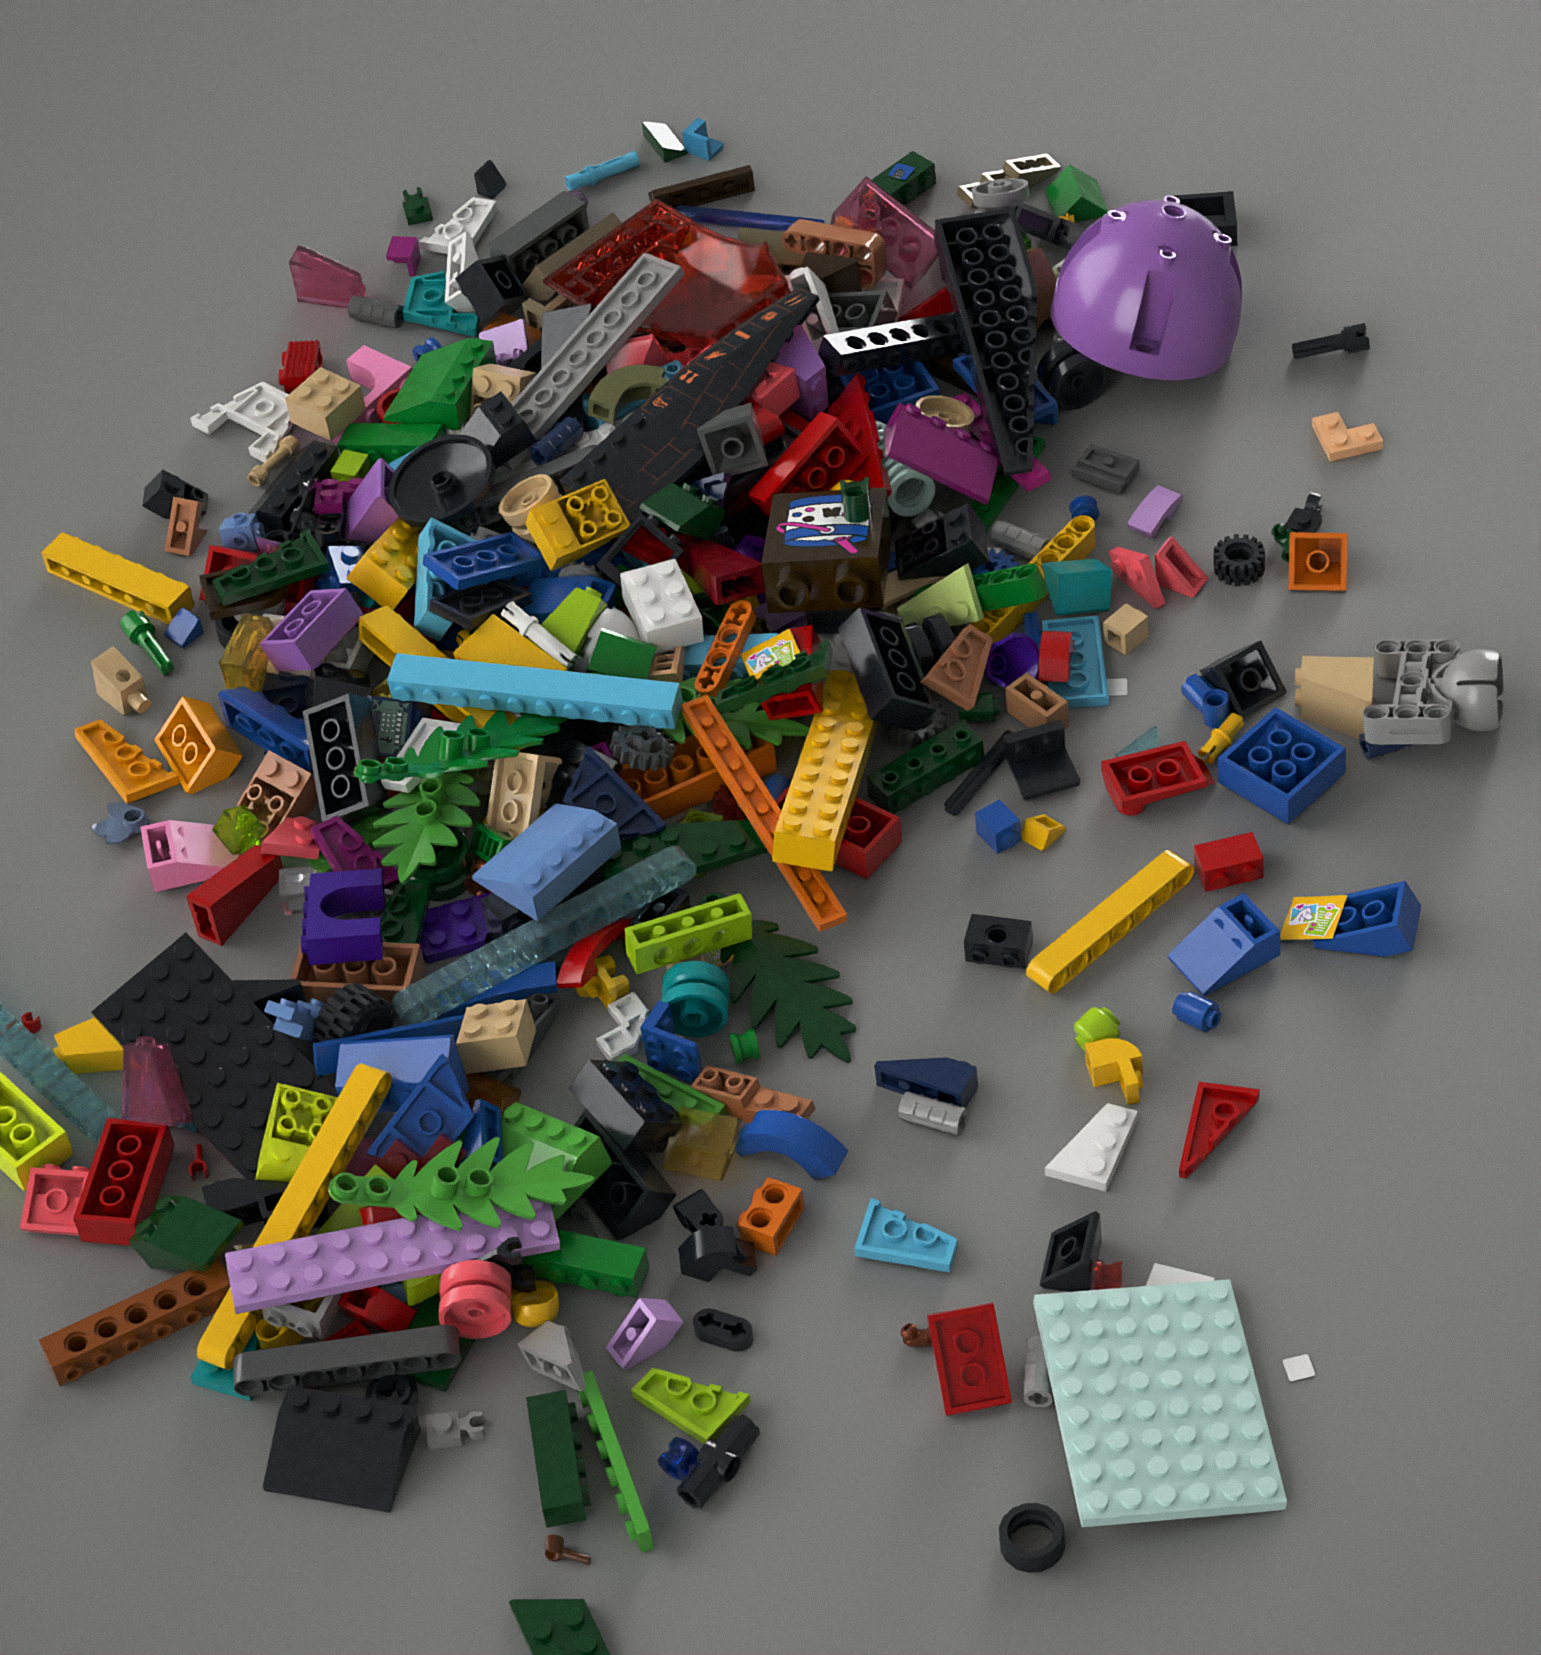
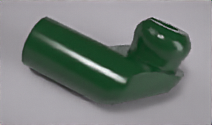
[1271,523,1294,562]

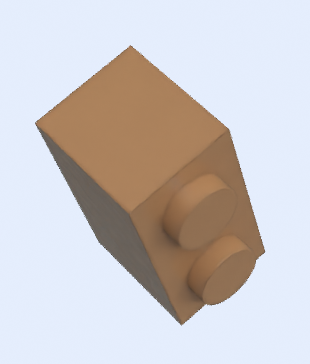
[1005,672,1069,729]

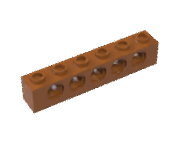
[39,1257,230,1386]

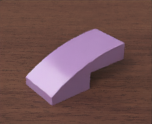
[1127,485,1183,539]

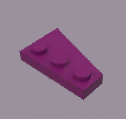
[310,816,400,889]

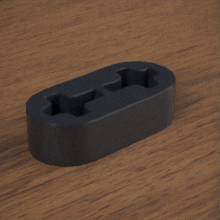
[693,1308,754,1352]

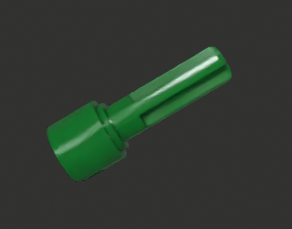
[120,610,174,675]

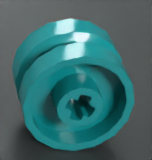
[661,961,729,1038]

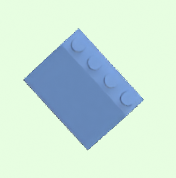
[472,803,621,921]

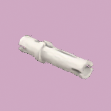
[501,601,578,669]

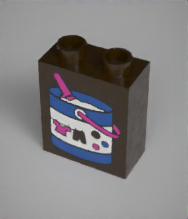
[761,487,892,613]

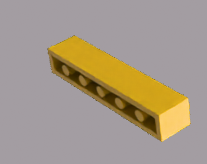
[41,532,195,625]

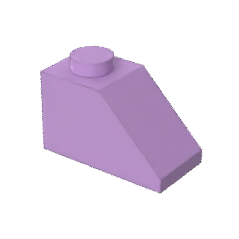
[606,1298,683,1370]

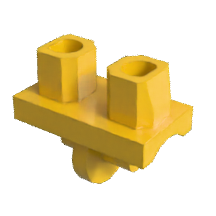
[574,955,629,1010]

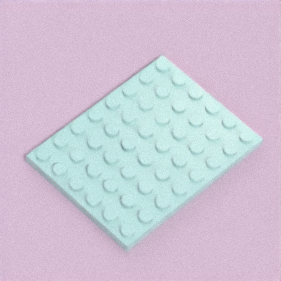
[1033,1279,1287,1527]

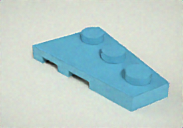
[854,1197,958,1273]

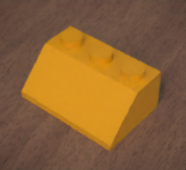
[154,696,243,794]

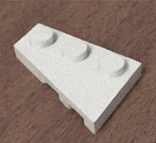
[1045,1103,1138,1192]

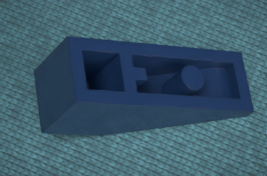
[874,1057,978,1108]

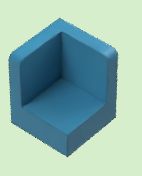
[682,118,723,161]

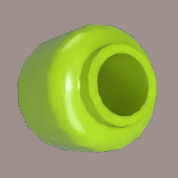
[1073,1007,1121,1052]

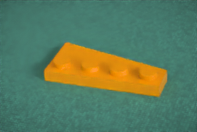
[75,719,179,804]

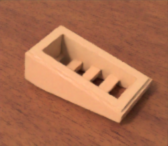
[649,646,685,683]

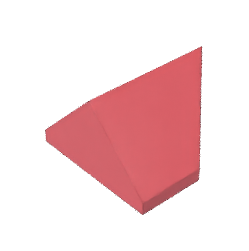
[1155,536,1209,598]

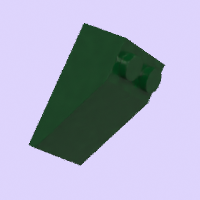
[128,1195,245,1271]

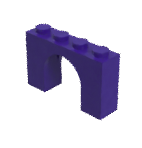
[301,868,385,965]

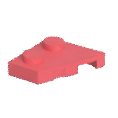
[1109,546,1166,609]
[261,816,320,860]

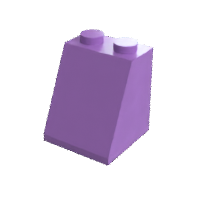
[773,325,829,420]
[344,458,398,543]

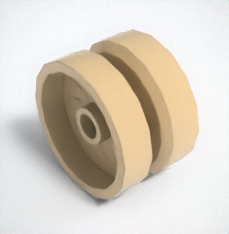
[915,395,974,433]
[499,474,562,545]

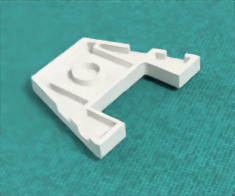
[190,381,294,462]

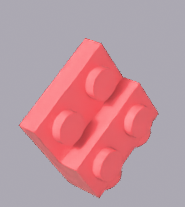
[20,1164,90,1236]

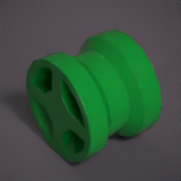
[729,1028,761,1064]

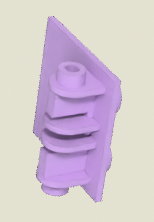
[479,319,528,367]

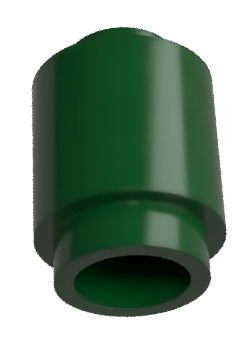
[958,692,1000,723]

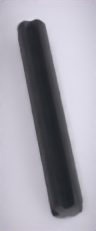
[944,730,1013,816]

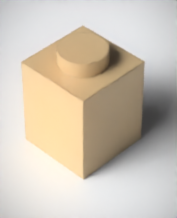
[1103,603,1149,656]

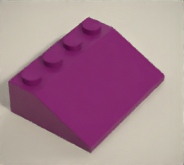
[883,403,999,505]

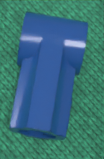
[1181,673,1230,728]

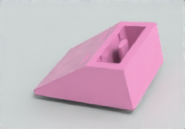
[140,820,239,892]

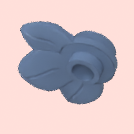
[91,802,149,844]

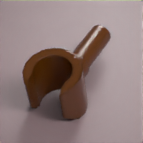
[545,1534,591,1565]

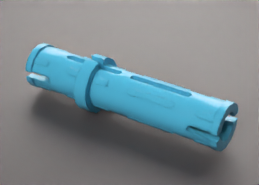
[564,151,640,192]

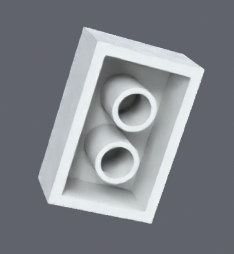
[620,559,704,655]

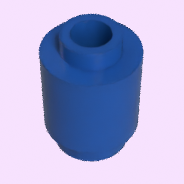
[1172,992,1221,1032]

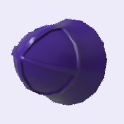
[983,633,1040,688]

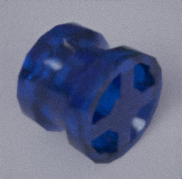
[657,1437,699,1480]

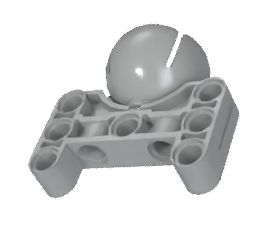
[1362,639,1504,745]

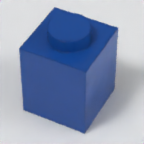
[975,799,1022,854]

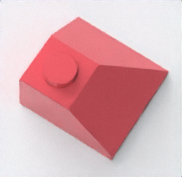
[606,334,671,374]

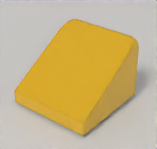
[1021,814,1066,851]

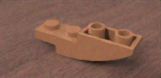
[690,1065,816,1123]

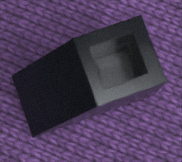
[142,469,208,519]

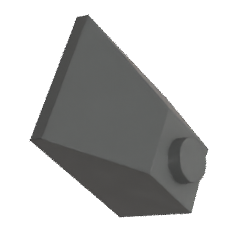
[697,403,768,476]

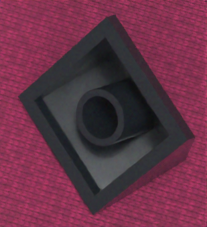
[1039,1211,1102,1292]

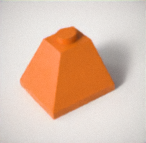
[1288,532,1348,591]

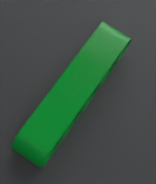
[913,563,1049,612]

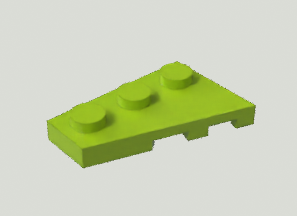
[631,1367,751,1444]

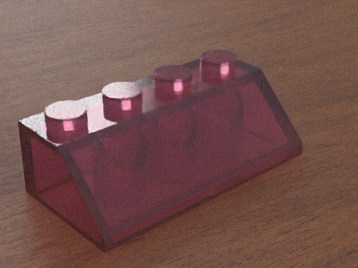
[831,176,938,290]

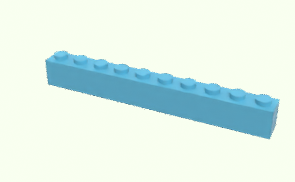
[387,653,683,729]

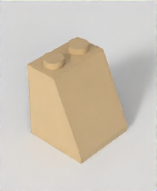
[1295,656,1374,739]

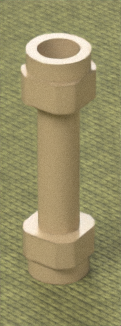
[247,435,300,487]

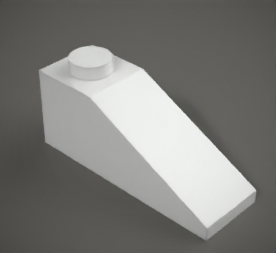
[445,231,478,313]

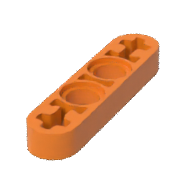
[694,600,757,697]

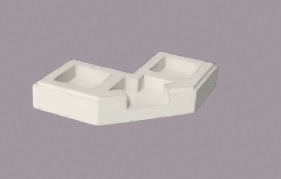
[596,991,650,1061]

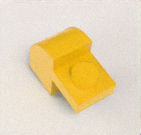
[1084,1038,1144,1105]

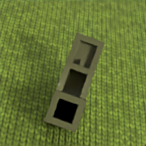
[587,365,669,424]

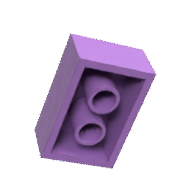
[259,588,364,671]

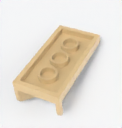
[481,752,562,860]

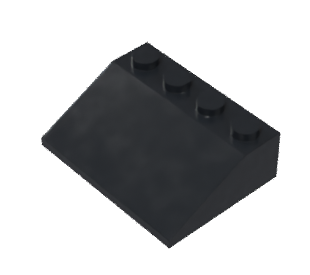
[263,1385,421,1513]

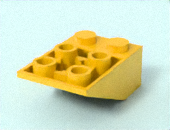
[525,479,630,571]

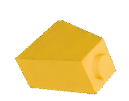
[53,1018,141,1075]

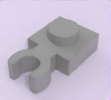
[425,1410,485,1450]

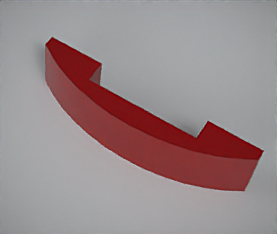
[556,917,634,988]

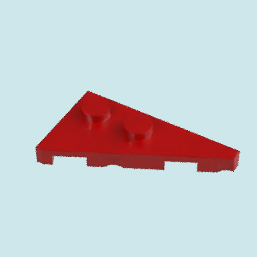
[1179,1081,1260,1179]

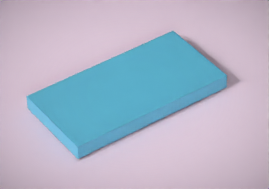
[1041,615,1109,709]

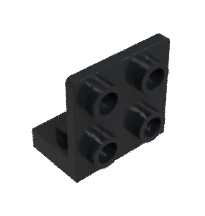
[1004,720,1080,800]

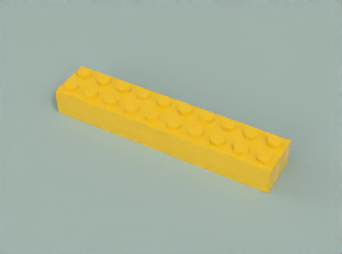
[772,670,880,871]

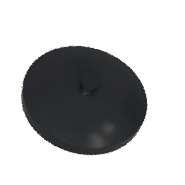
[389,435,496,529]

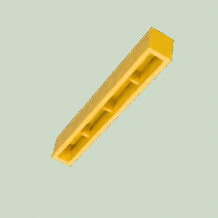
[359,605,525,750]

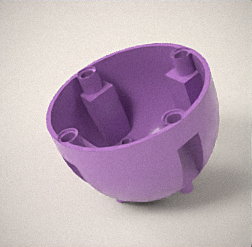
[1050,196,1242,380]

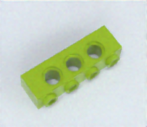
[624,893,752,974]

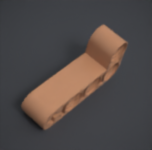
[781,219,887,290]

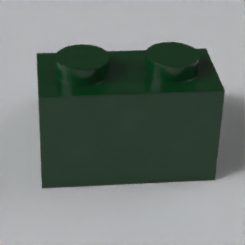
[639,482,726,540]

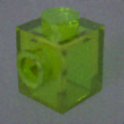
[212,804,265,855]

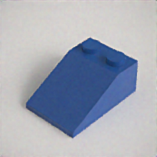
[1313,881,1421,957]

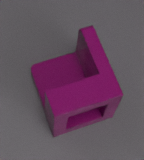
[386,236,421,276]

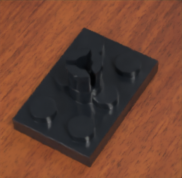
[430,579,532,635]

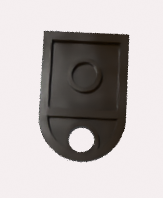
[199,565,289,620]

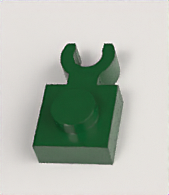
[402,187,433,226]

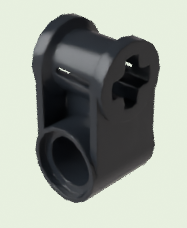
[673,1189,724,1234]

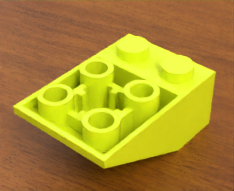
[255,1083,338,1183]

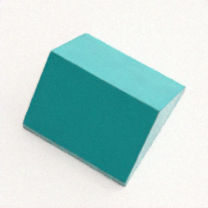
[1042,558,1112,616]

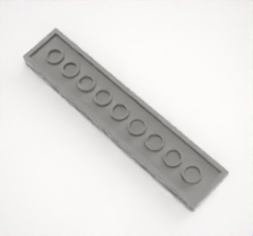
[502,253,685,470]

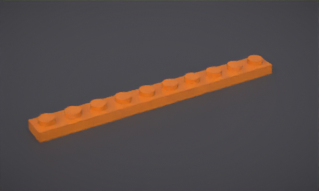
[680,695,847,932]

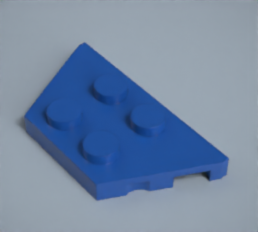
[366,1054,475,1157]

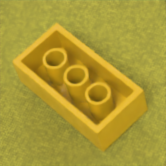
[346,517,423,611]

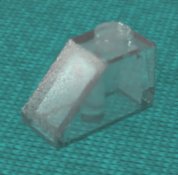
[279,866,320,915]

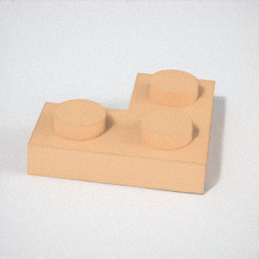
[1312,412,1383,462]

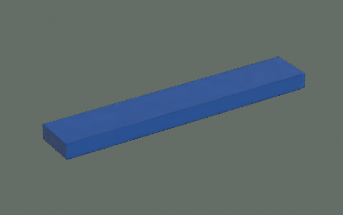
[312,1014,465,1076]

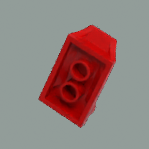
[1101,741,1216,816]

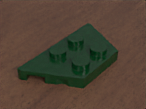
[509,1599,610,1655]

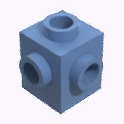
[218,512,265,552]

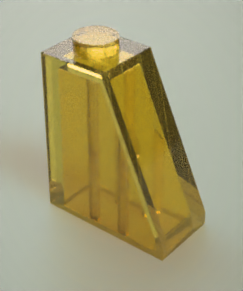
[219,614,273,693]

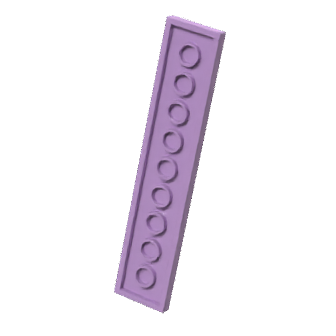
[225,1198,560,1314]

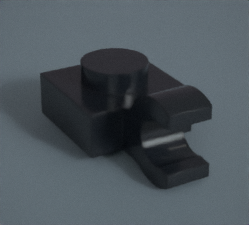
[1285,492,1322,533]

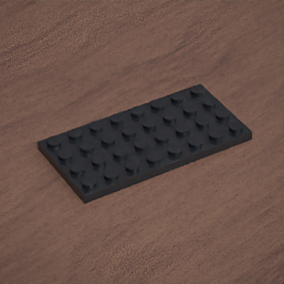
[91,932,338,1180]

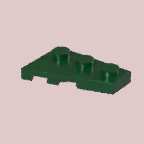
[380,879,433,944]

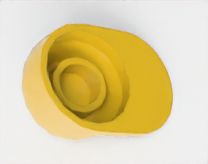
[510,1280,559,1327]

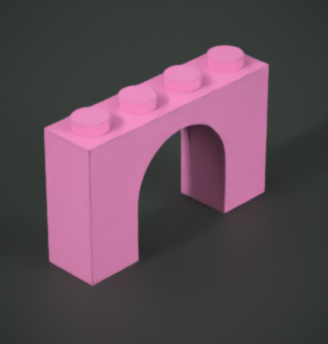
[299,345,412,444]

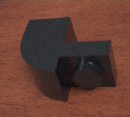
[678,1226,757,1282]

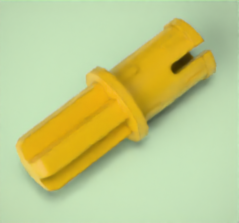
[1198,713,1244,764]

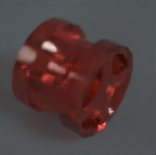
[1094,1259,1123,1290]

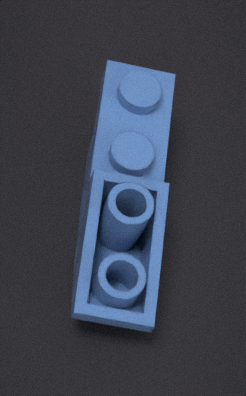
[264,998,325,1041]

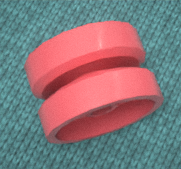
[439,1260,512,1339]

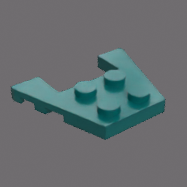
[402,271,481,337]

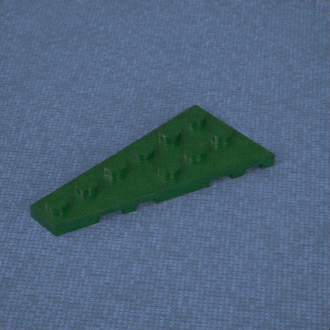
[602,820,769,900]

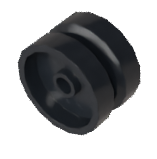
[1036,340,1108,410]
[905,613,955,677]

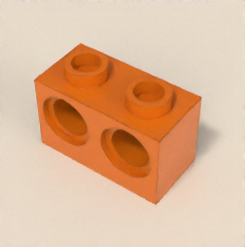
[737,1177,805,1256]

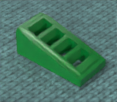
[469,822,515,862]

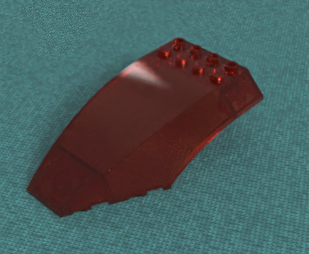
[543,199,791,349]

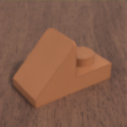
[165,497,207,556]

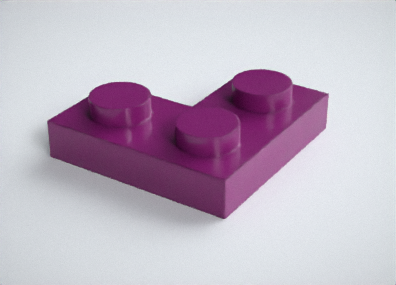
[314,478,363,514]

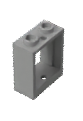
[262,1293,343,1340]

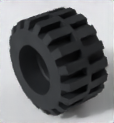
[313,983,395,1043]

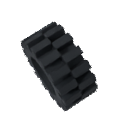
[1213,534,1265,586]

